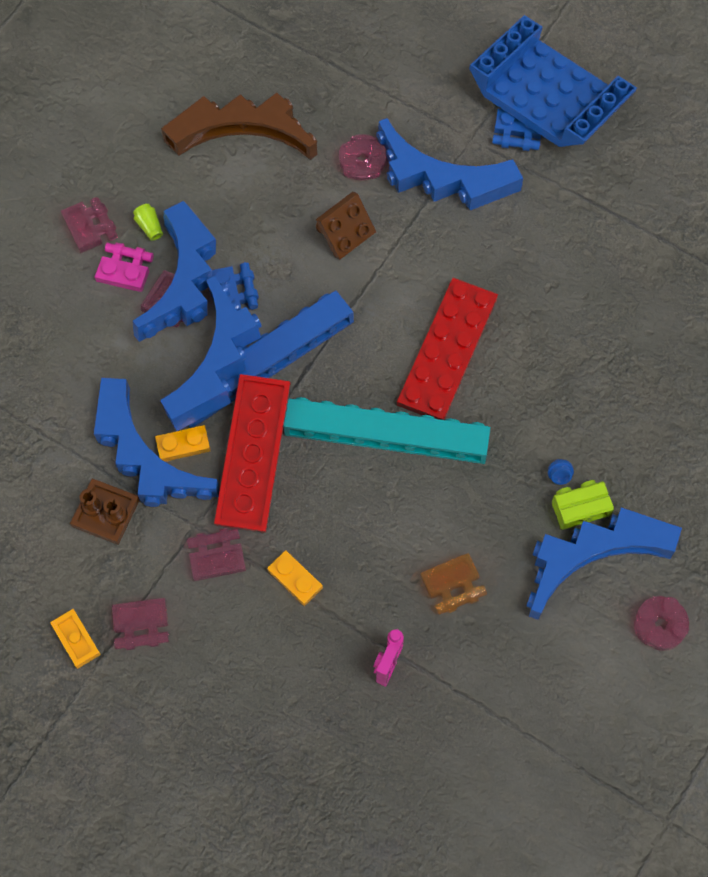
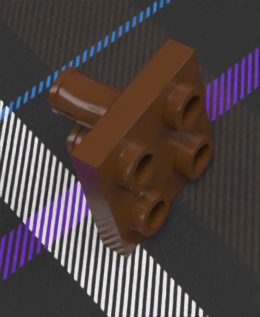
[316,192,376,260]
[70,478,140,545]

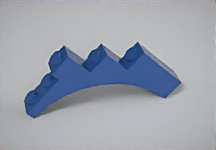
[376,118,523,210]
[133,201,216,342]
[160,276,262,431]
[94,378,219,507]
[526,508,682,620]

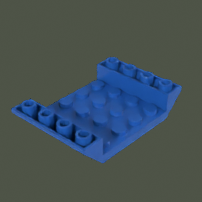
[469,15,637,147]

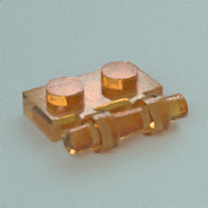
[420,553,487,615]

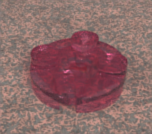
[339,134,386,180]
[634,596,689,651]

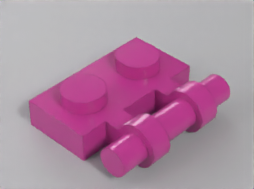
[95,242,154,292]
[374,629,404,687]

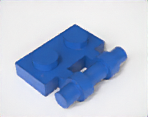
[492,108,541,151]
[212,262,259,310]

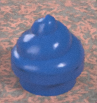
[548,459,574,485]

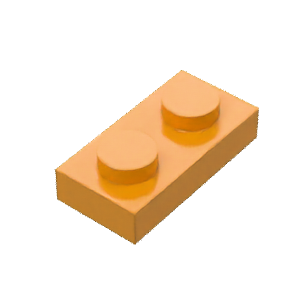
[155,425,211,462]
[267,550,323,606]
[50,609,101,669]

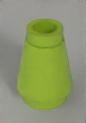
[133,204,163,241]

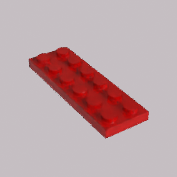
[397,278,498,420]
[214,374,291,533]

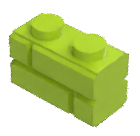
[552,480,614,530]

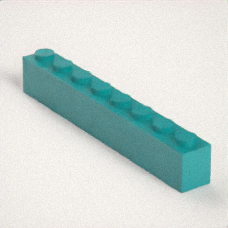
[284,397,491,464]

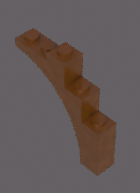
[161,93,317,160]

